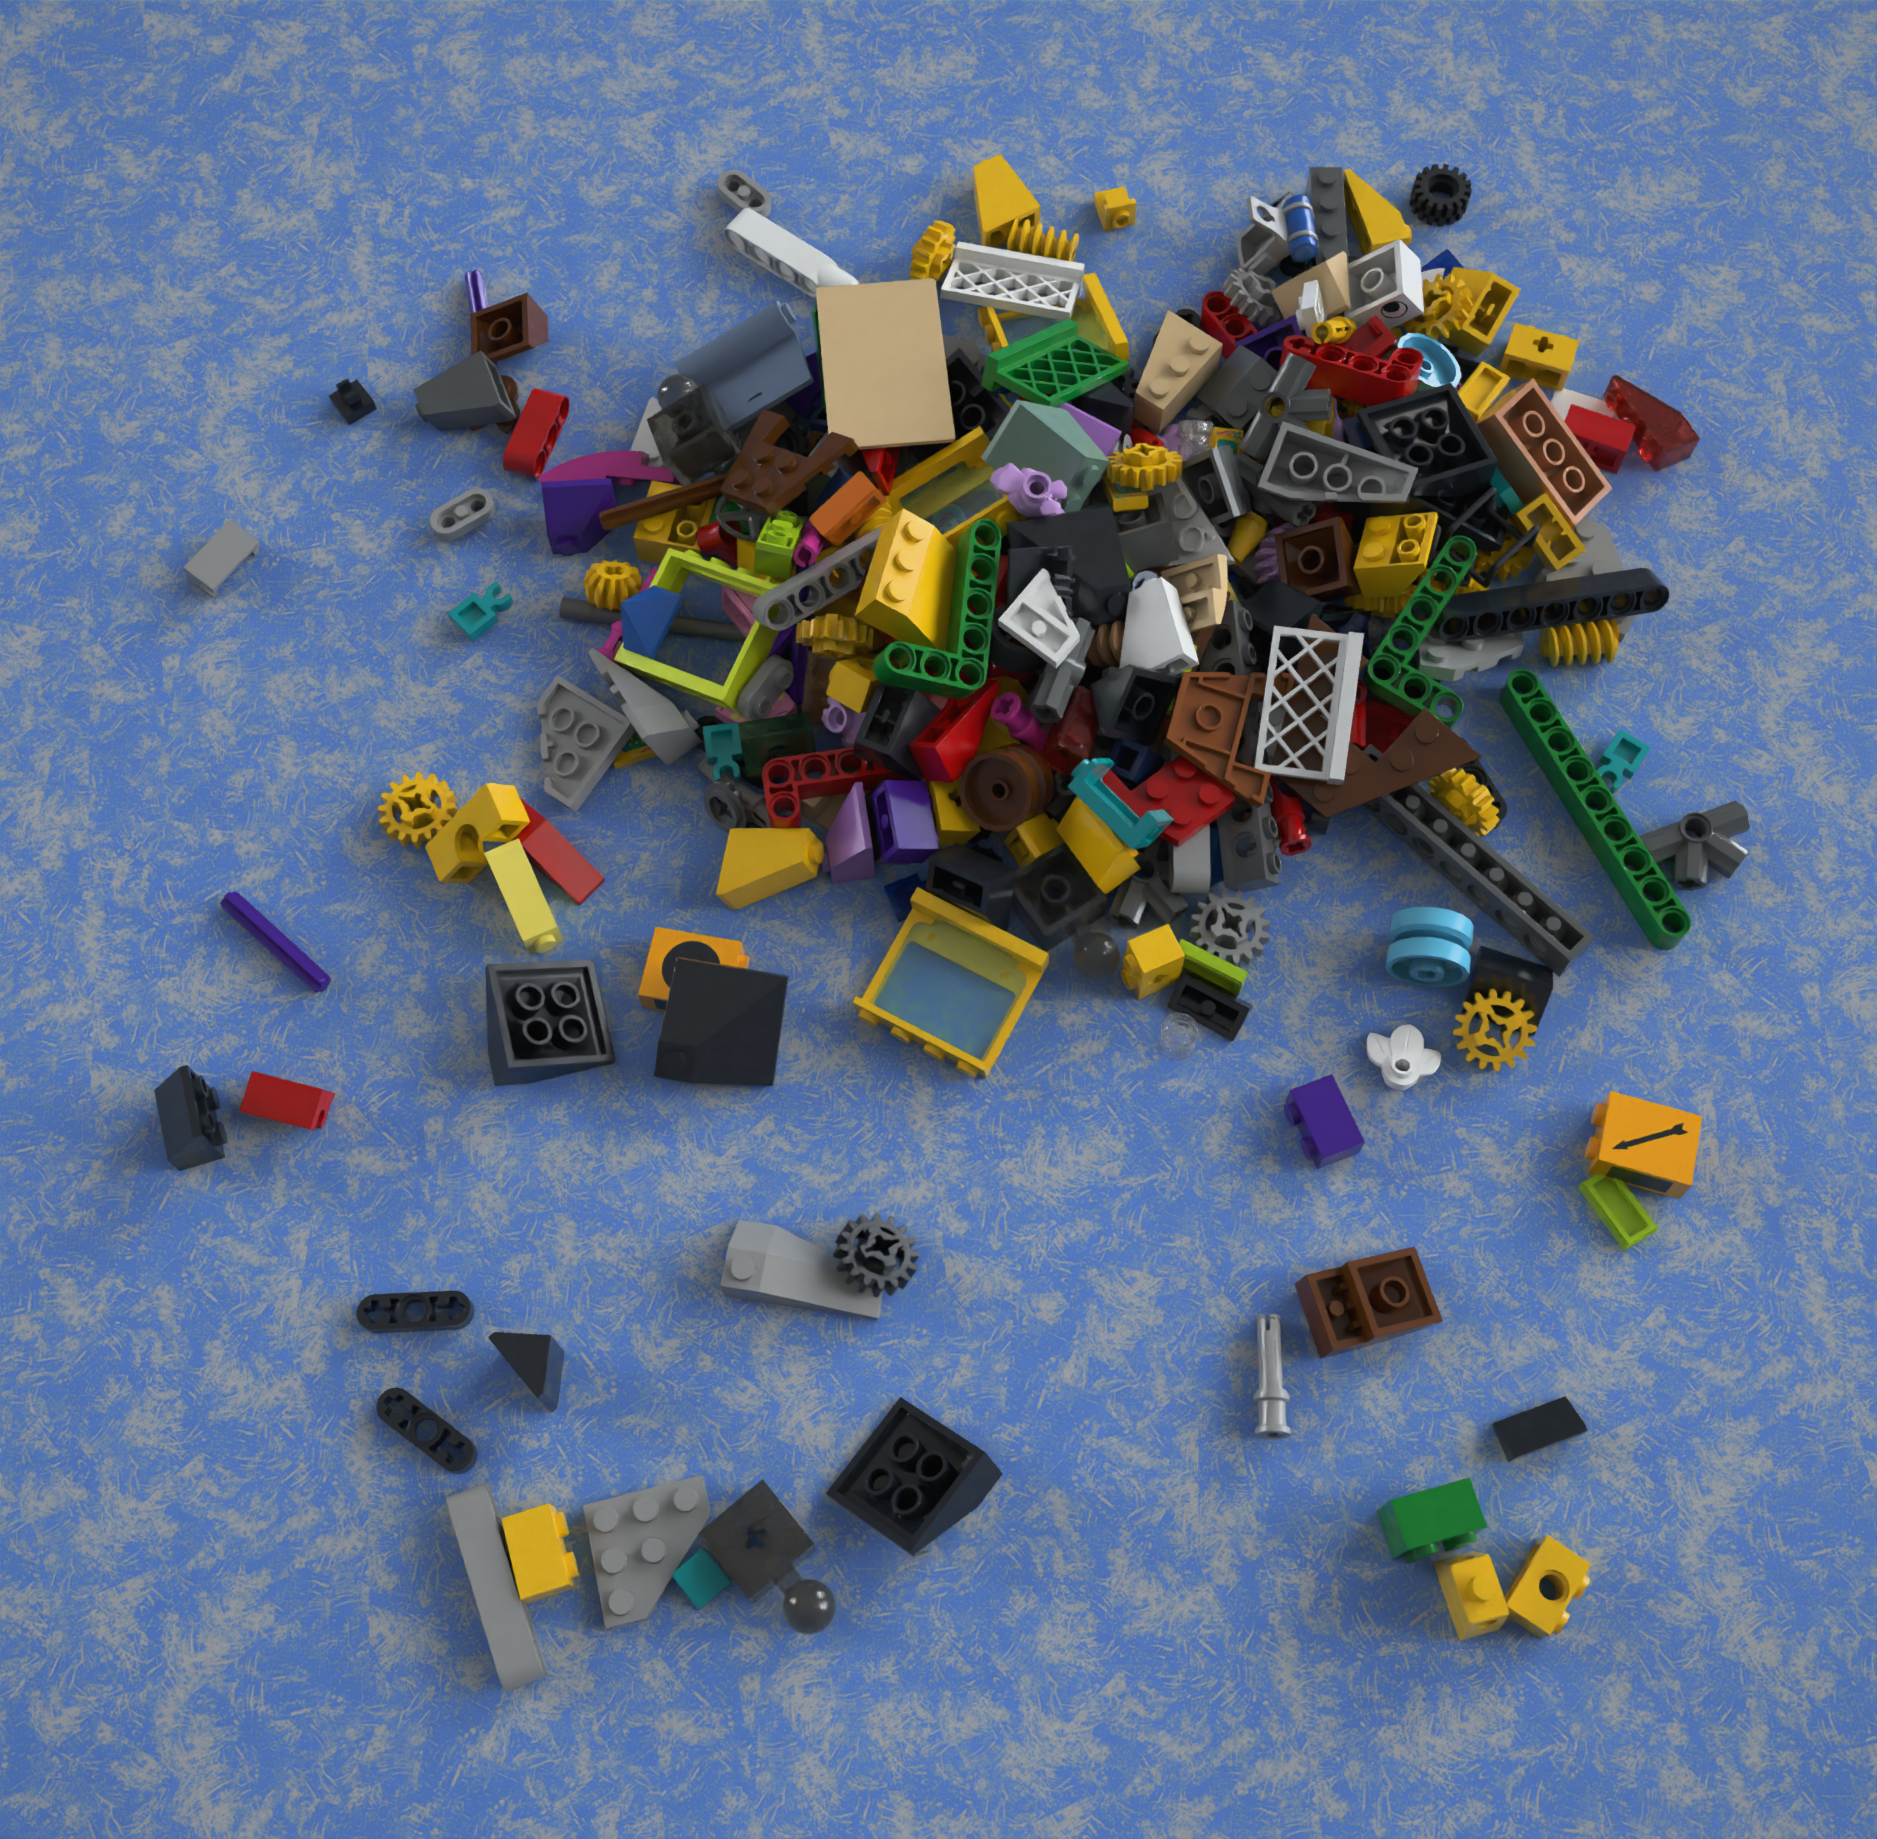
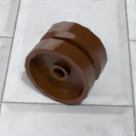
[959,743,1054,832]

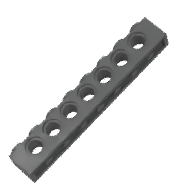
[1199,600,1282,893]
[1362,744,1595,977]

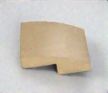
[1161,554,1228,633]

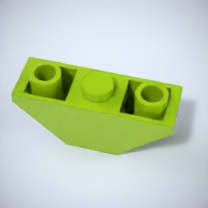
[754,510,805,580]

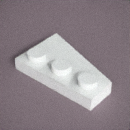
[1147,476,1236,566]

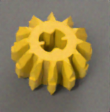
[583,560,643,612]

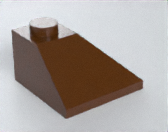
[470,293,549,363]
[1274,516,1362,602]

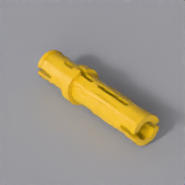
[1311,316,1357,344]

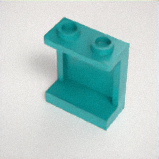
[1068,758,1174,850]

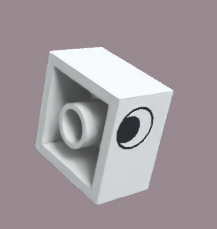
[1344,239,1424,329]

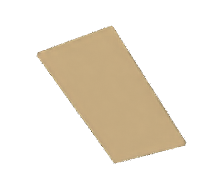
[816,278,955,450]

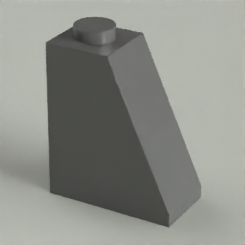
[413,350,516,430]

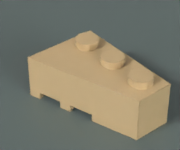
[1133,310,1223,434]

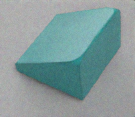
[671,1548,731,1610]

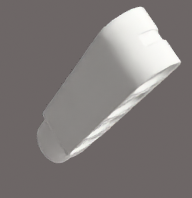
[723,208,859,298]

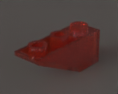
[1603,375,1700,472]

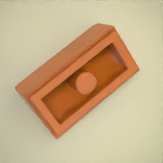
[809,471,887,548]

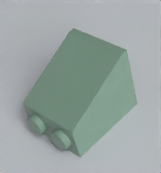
[981,400,1110,513]

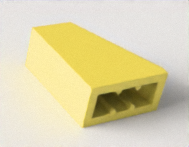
[484,838,563,955]

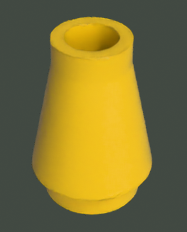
[1227,512,1268,565]

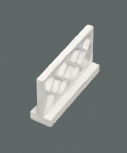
[940,241,1085,320]
[1254,626,1364,785]

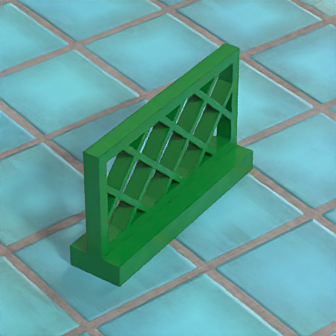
[981,318,1130,407]

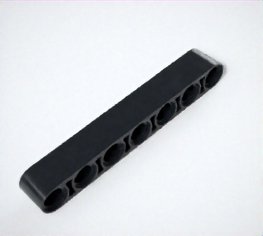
[1426,568,1669,642]

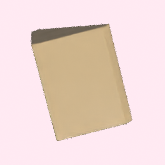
[1271,251,1351,320]

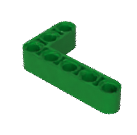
[873,519,1002,700]
[1363,536,1477,729]

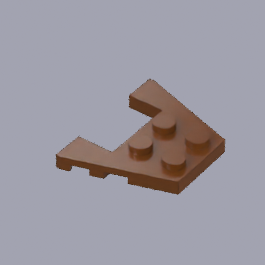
[1163,672,1294,808]

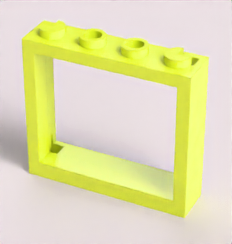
[614,548,781,714]

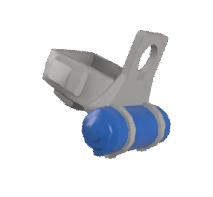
[1237,195,1319,276]

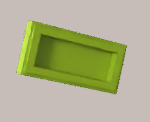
[1179,938,1248,996]
[1578,1174,1659,1251]

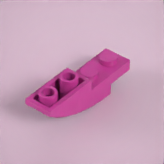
[539,451,681,488]

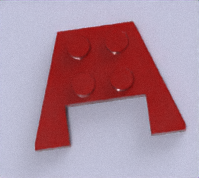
[1102,719,1235,847]

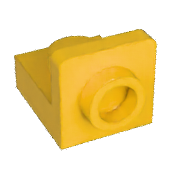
[1094,186,1137,231]

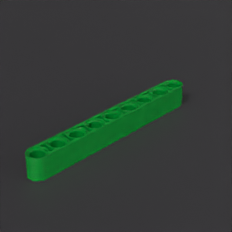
[1499,669,1691,951]

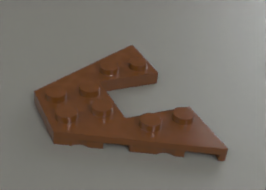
[1272,614,1481,819]

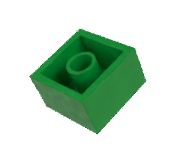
[1376,1477,1487,1564]

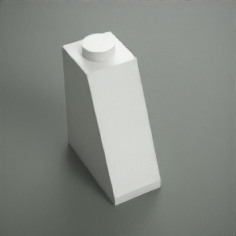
[1119,577,1199,675]

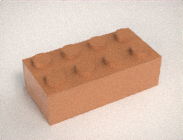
[1475,378,1612,527]

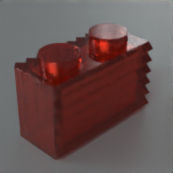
[1041,686,1099,776]

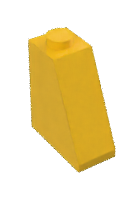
[973,154,1041,248]
[716,828,824,910]

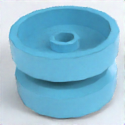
[1384,333,1461,394]
[1385,907,1474,987]

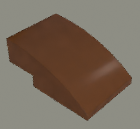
[1294,1246,1443,1359]

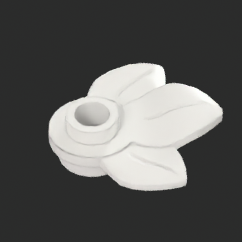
[1366,1024,1441,1090]

